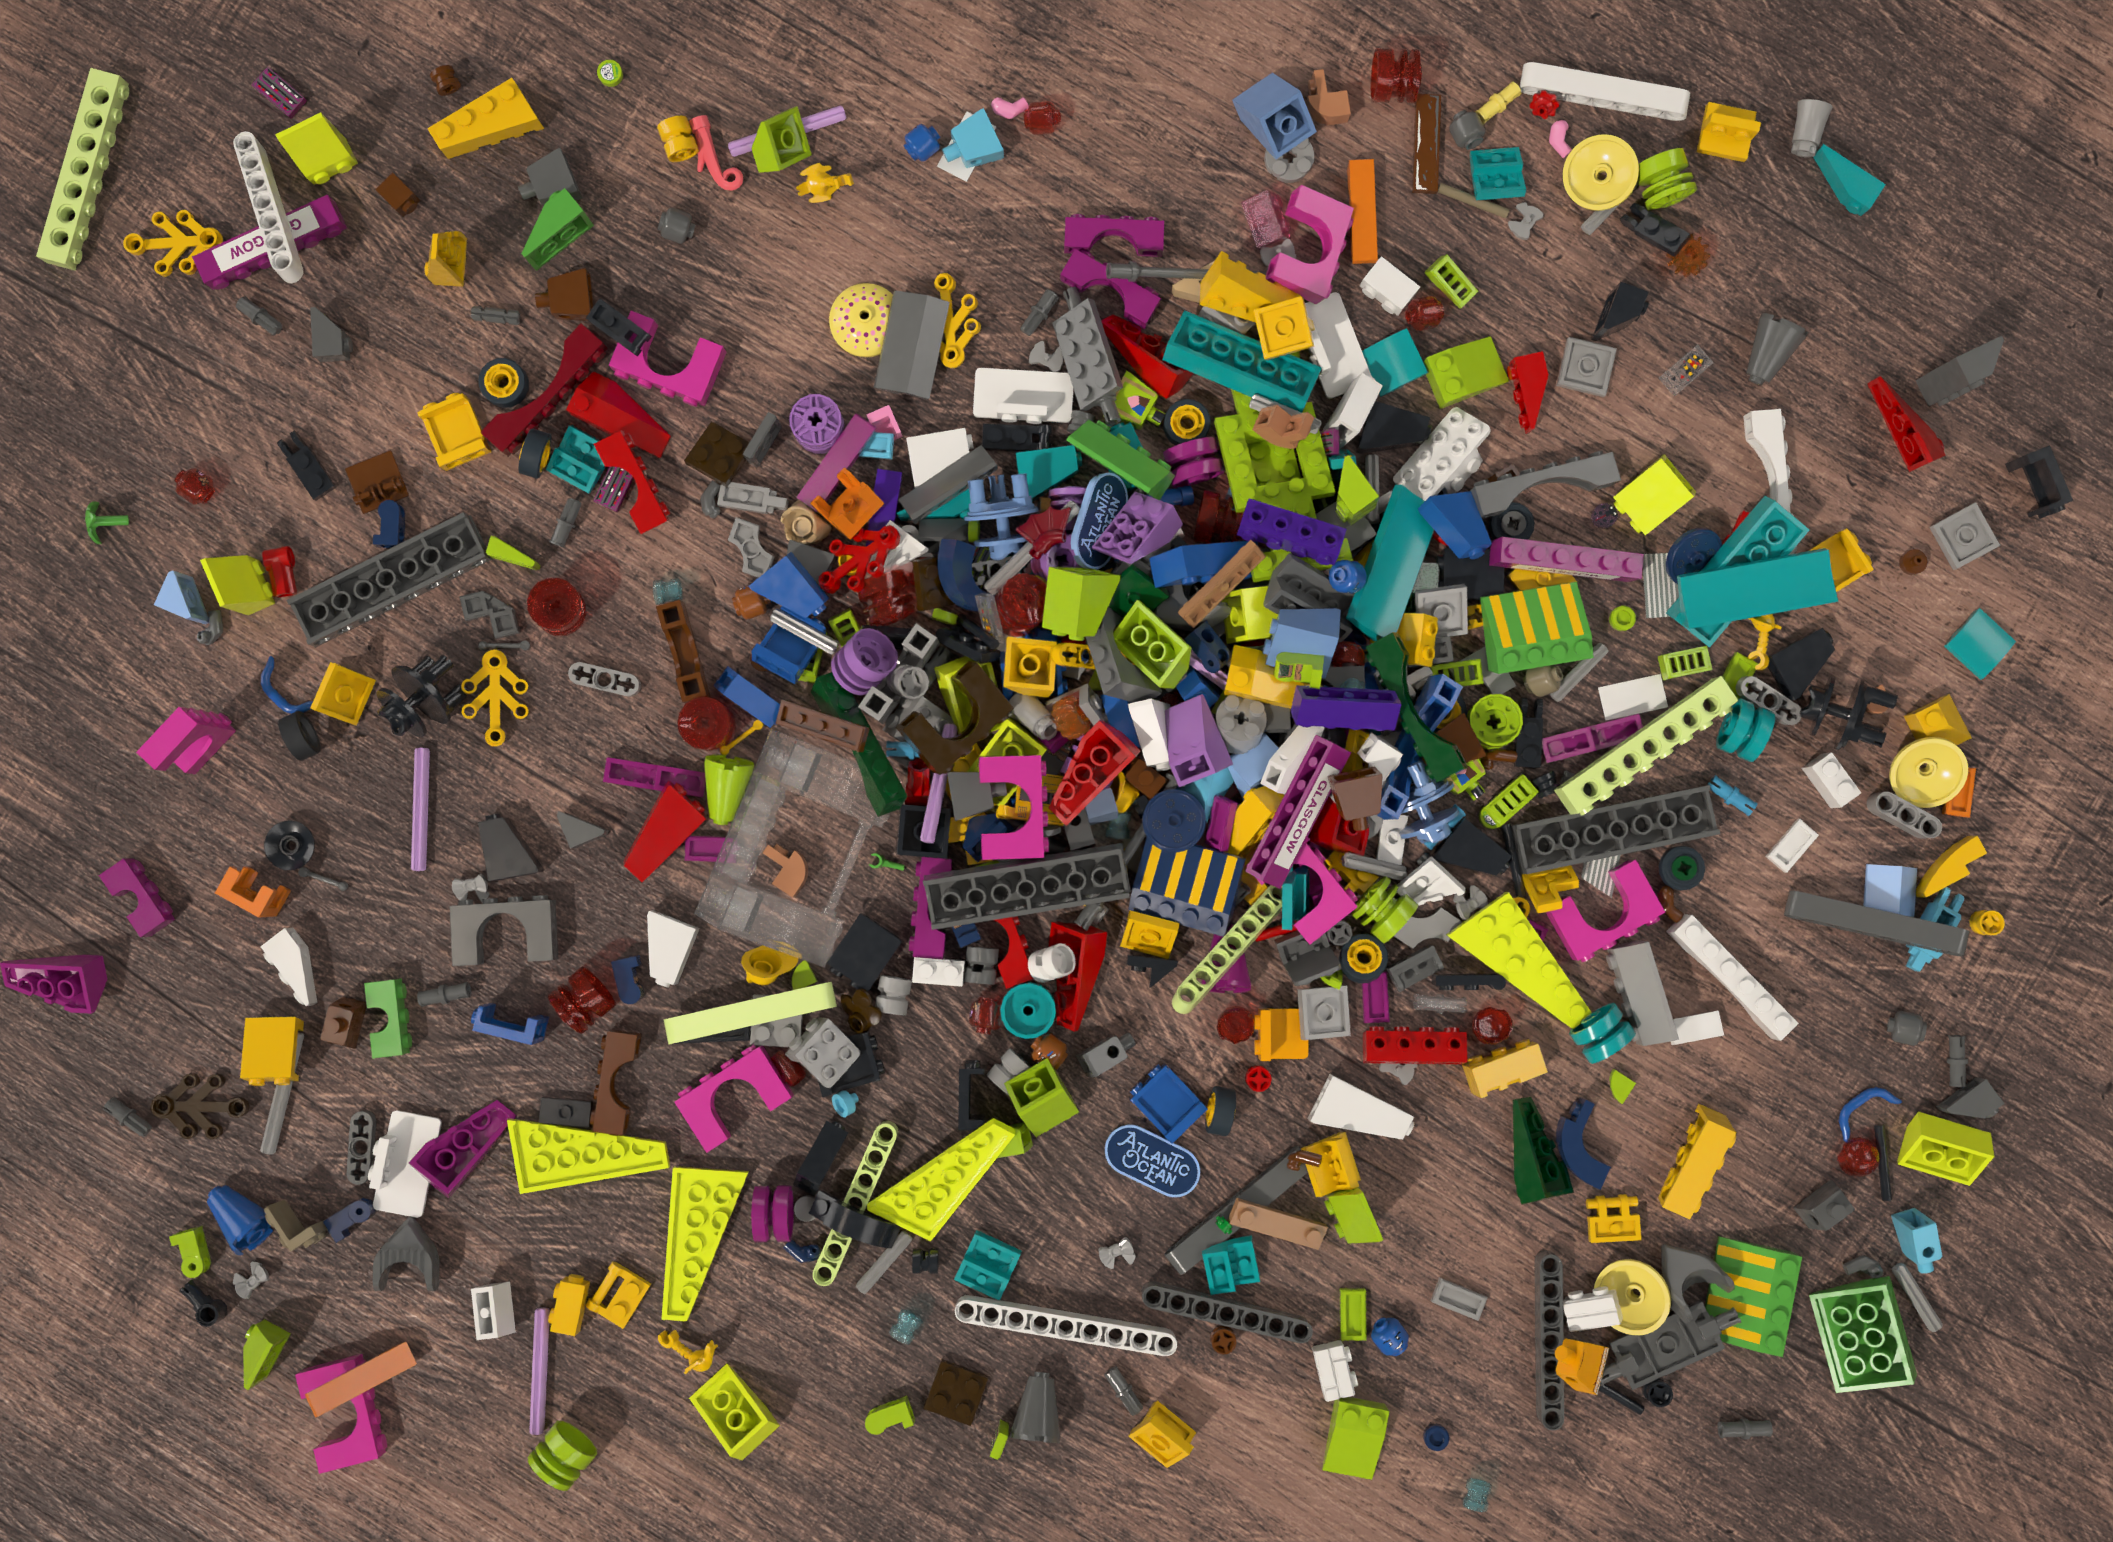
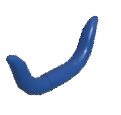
[261,656,313,714]
[1839,1087,1902,1142]

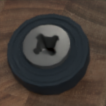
[1489,502,1535,540]

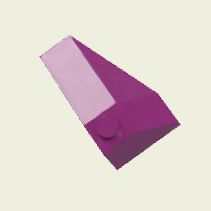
[0,955,108,1014]
[409,1100,517,1198]

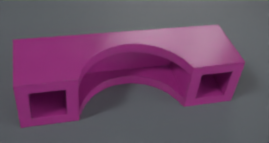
[1064,214,1164,257]
[1060,249,1161,329]
[909,857,953,959]

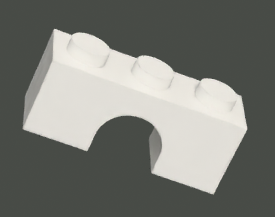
[1329,732,1403,802]

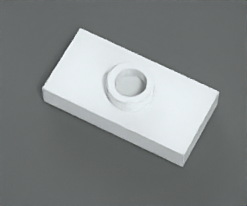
[1376,815,1408,865]

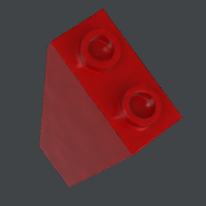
[624,780,706,882]

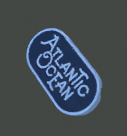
[1071,473,1128,569]
[1105,1124,1200,1197]

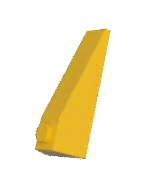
[425,231,467,287]
[1224,645,1322,709]

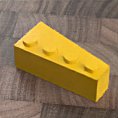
[427,78,544,159]
[1200,251,1301,323]
[1658,1103,1736,1219]

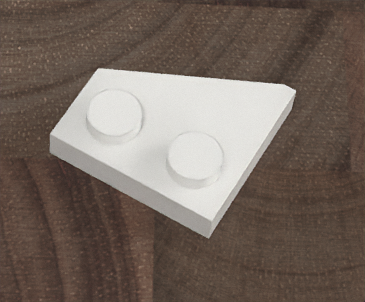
[870,520,929,576]
[1397,856,1465,905]

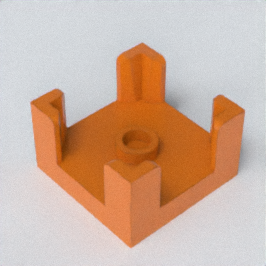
[810,468,884,539]
[215,866,291,918]

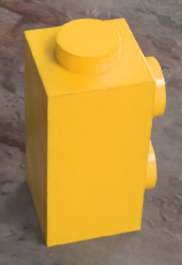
[548,1274,590,1336]

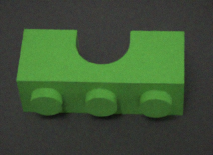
[364,978,412,1059]

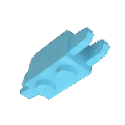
[1906,887,1965,972]

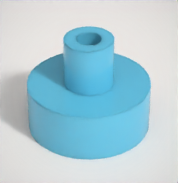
[832,1090,859,1117]

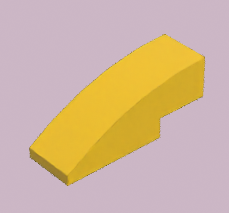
[1916,836,1987,897]

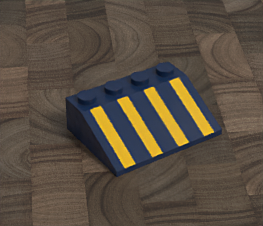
[1128,838,1246,937]

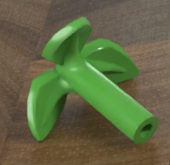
[85,501,129,544]

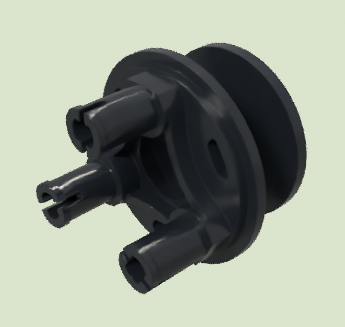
[376,655,469,737]
[1799,676,1898,751]

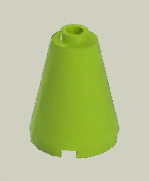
[704,754,754,825]

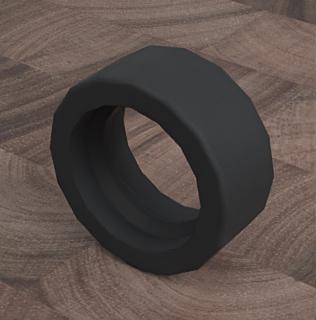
[278,711,321,761]

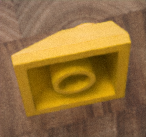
[1003,637,1057,697]
[1904,694,1972,745]

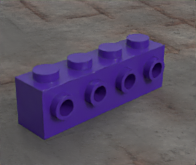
[1237,498,1347,565]
[1290,685,1401,731]

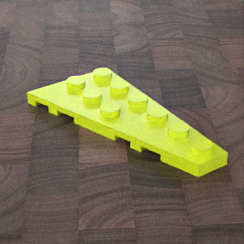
[1446,892,1592,1029]
[507,1118,670,1194]
[867,1118,1015,1241]
[662,1166,749,1321]

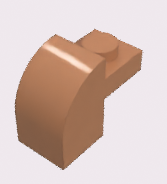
[1306,69,1351,125]
[1252,405,1314,449]
[763,844,808,898]

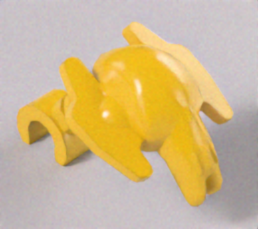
[796,163,854,203]
[1748,614,1782,670]
[658,1330,718,1374]

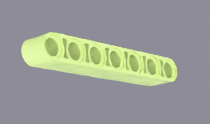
[1172,885,1282,1014]
[664,982,837,1044]
[813,1121,898,1286]

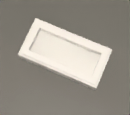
[1765,819,1819,873]

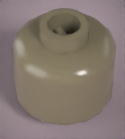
[1523,665,1563,697]

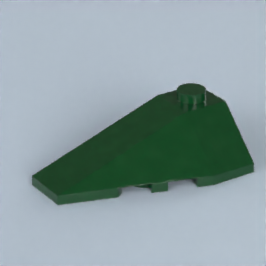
[1513,1097,1574,1205]

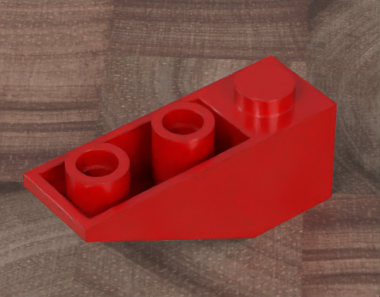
[1507,351,1549,434]

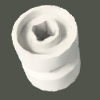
[1028,943,1076,983]

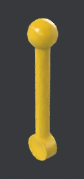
[720,720,764,755]

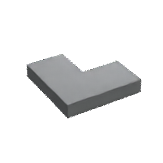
[1448,646,1516,694]

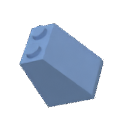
[1232,73,1317,159]
[1263,608,1341,679]

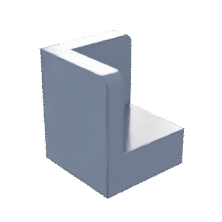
[1085,788,1118,825]

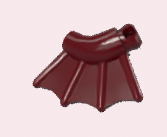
[1016,507,1071,560]

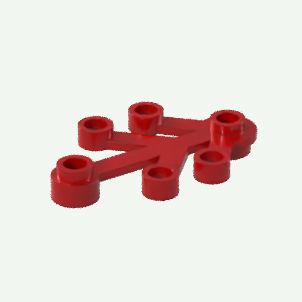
[818,525,900,594]

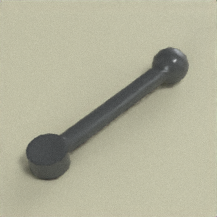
[478,640,531,651]
[298,867,348,891]

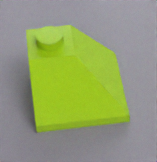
[751,106,812,173]
[243,1319,291,1390]

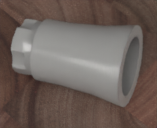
[1791,99,1833,157]
[1009,693,1060,740]

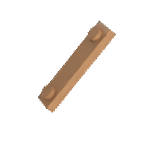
[1177,540,1266,628]
[1227,1198,1328,1250]

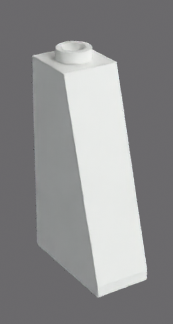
[1308,1074,1414,1140]

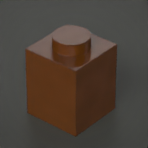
[375,172,420,217]

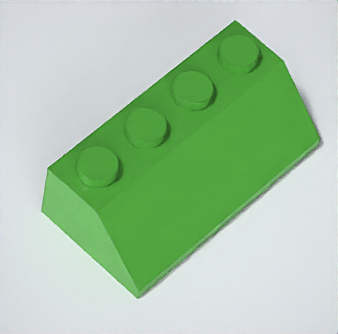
[1067,420,1175,500]

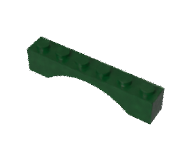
[1366,632,1468,782]
[811,672,908,817]

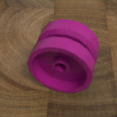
[1163,437,1224,488]
[751,1185,794,1242]

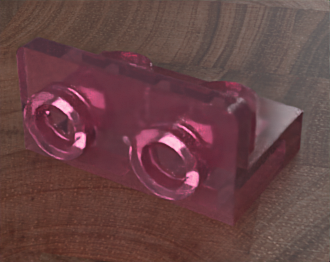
[1241,190,1291,249]

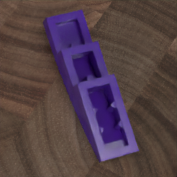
[866,469,902,575]

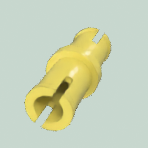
[1475,82,1521,124]

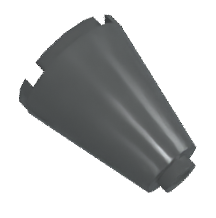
[1746,313,1808,386]
[1010,1372,1060,1443]

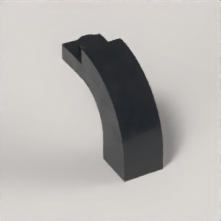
[808,1190,901,1248]

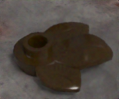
[841,988,882,1033]

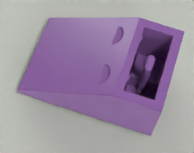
[1092,492,1183,564]
[1165,694,1233,787]

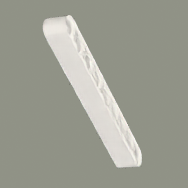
[955,1295,1177,1356]

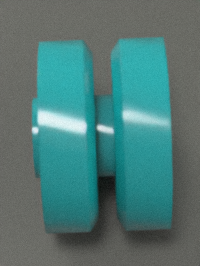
[1716,698,1775,762]
[1000,982,1056,1039]
[1569,1003,1636,1064]

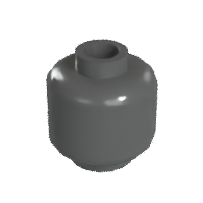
[1449,110,1486,150]
[657,207,696,244]
[1886,1011,1927,1046]

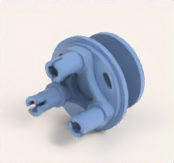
[964,473,1039,560]
[1399,757,1459,844]

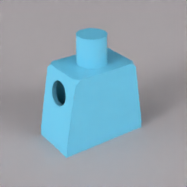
[942,108,1004,168]
[1891,1208,1942,1273]

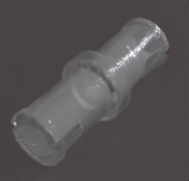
[1413,994,1467,1014]

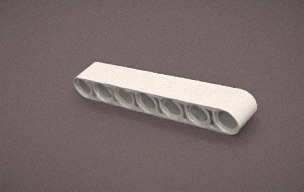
[1520,62,1690,121]
[233,131,303,283]

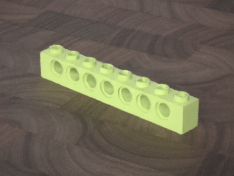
[36,68,129,270]
[1554,676,1738,815]

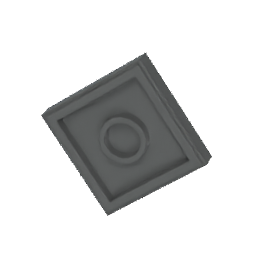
[743,411,782,468]

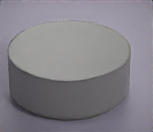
[794,1195,815,1222]

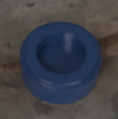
[1423,1424,1449,1451]

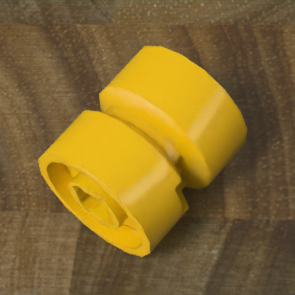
[657,115,699,162]

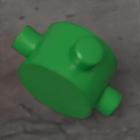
[1215,1216,1232,1234]

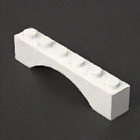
[1743,409,1797,555]
[1666,914,1799,1041]

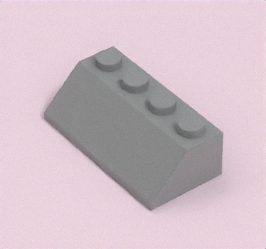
[1606,940,1679,1046]

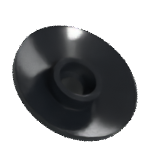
[264,820,315,870]

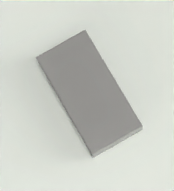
[1430,1277,1488,1321]

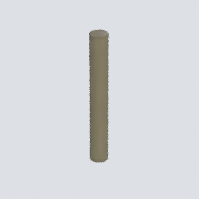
[1438,183,1510,219]

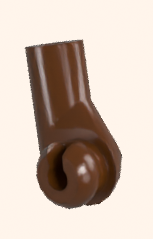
[1479,749,1517,770]
[1657,886,1684,923]
[1287,1150,1322,1171]

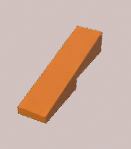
[1347,159,1378,264]
[305,1342,417,1418]

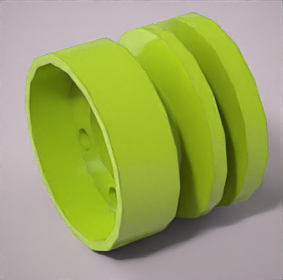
[1637,148,1698,210]
[1467,694,1523,750]
[1351,876,1418,943]
[527,1421,597,1491]

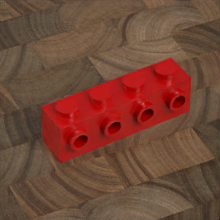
[1363,1026,1467,1065]

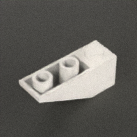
[1260,725,1325,794]
[261,927,317,1006]

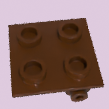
[345,450,409,514]

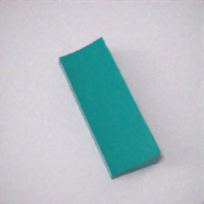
[1162,310,1322,412]
[1346,485,1434,641]
[1666,496,1810,647]
[1677,548,1839,629]

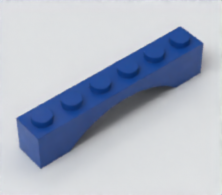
[1377,674,1463,820]

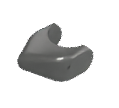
[1154,584,1231,632]
[373,1216,440,1291]
[1661,1244,1735,1323]

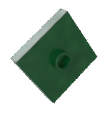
[1108,564,1169,618]

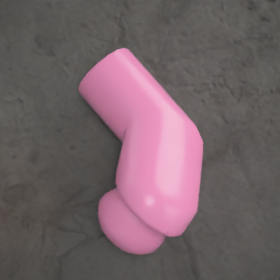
[991,97,1029,119]
[1549,120,1572,159]

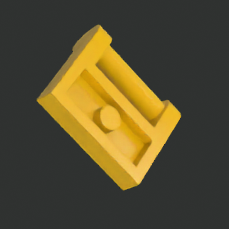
[585,1261,651,1329]

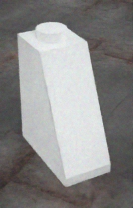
[1323,373,1383,450]
[906,428,974,488]
[1128,699,1171,771]
[647,910,700,988]

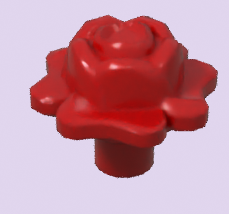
[1529,90,1560,119]

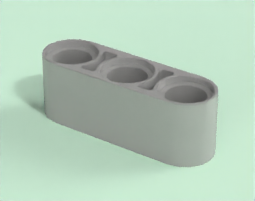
[1866,792,1942,839]

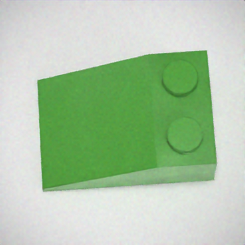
[521,188,594,271]

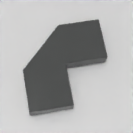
[459,591,521,639]

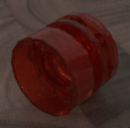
[1370,48,1422,103]
[1193,490,1244,544]
[857,569,917,626]
[989,573,1047,637]
[527,578,586,636]
[677,696,736,752]
[548,966,616,1034]

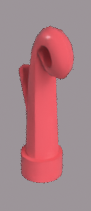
[689,115,743,191]

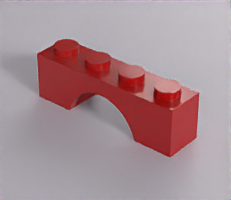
[594,431,671,534]
[995,916,1034,989]

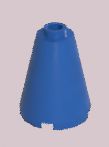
[207,1185,273,1255]

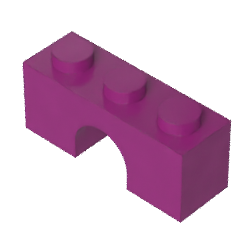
[98,858,175,937]

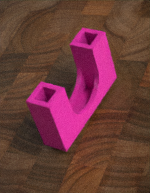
[1266,185,1354,304]
[609,311,727,407]
[136,707,236,774]
[979,755,1049,860]
[1246,837,1358,945]
[1546,860,1665,962]
[675,1045,794,1153]
[295,1354,387,1474]

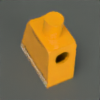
[1555,1338,1609,1395]

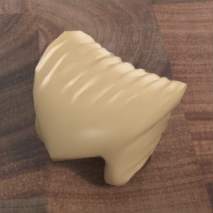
[781,500,832,545]

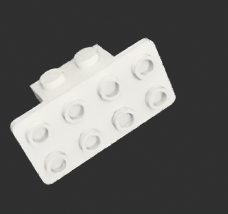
[1305,292,1372,399]
[973,368,1073,424]
[1393,407,1491,501]
[368,1110,442,1218]

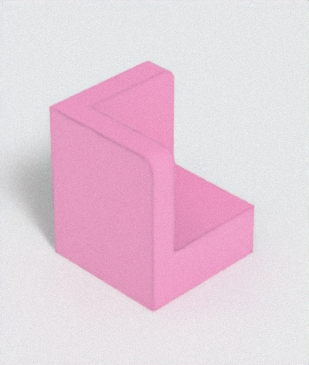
[866,405,903,440]

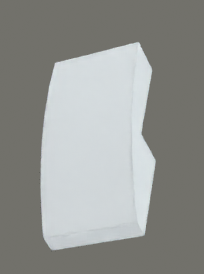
[1671,1011,1724,1045]

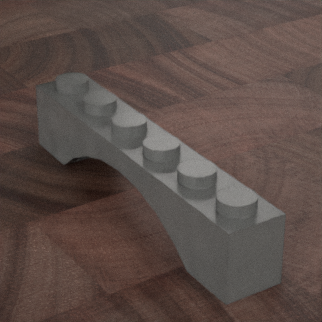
[1470,451,1621,519]

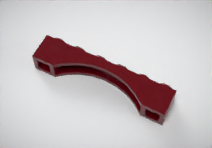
[480,323,608,457]

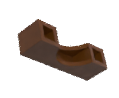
[656,600,711,705]
[590,1029,642,1136]

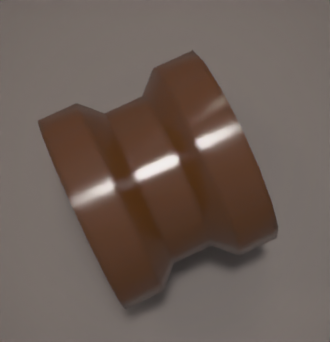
[430,65,461,96]
[1210,1325,1237,1355]

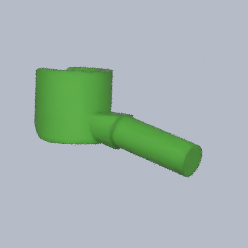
[869,853,905,871]

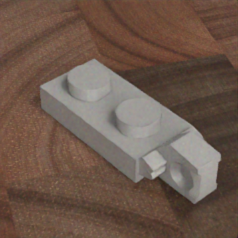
[717,482,789,514]

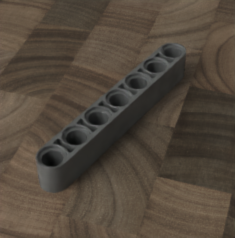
[1784,891,1970,957]
[1164,1145,1308,1275]
[1534,1250,1564,1431]
[1141,1281,1313,1343]

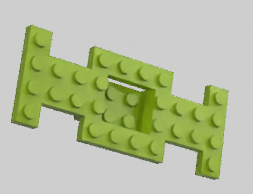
[1203,341,1353,582]

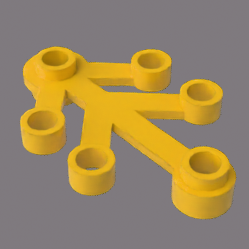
[123,210,223,277]
[934,273,981,368]
[461,650,528,747]

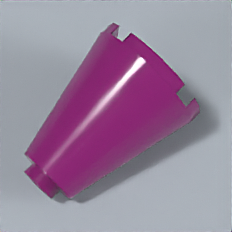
[1201,924,1251,993]

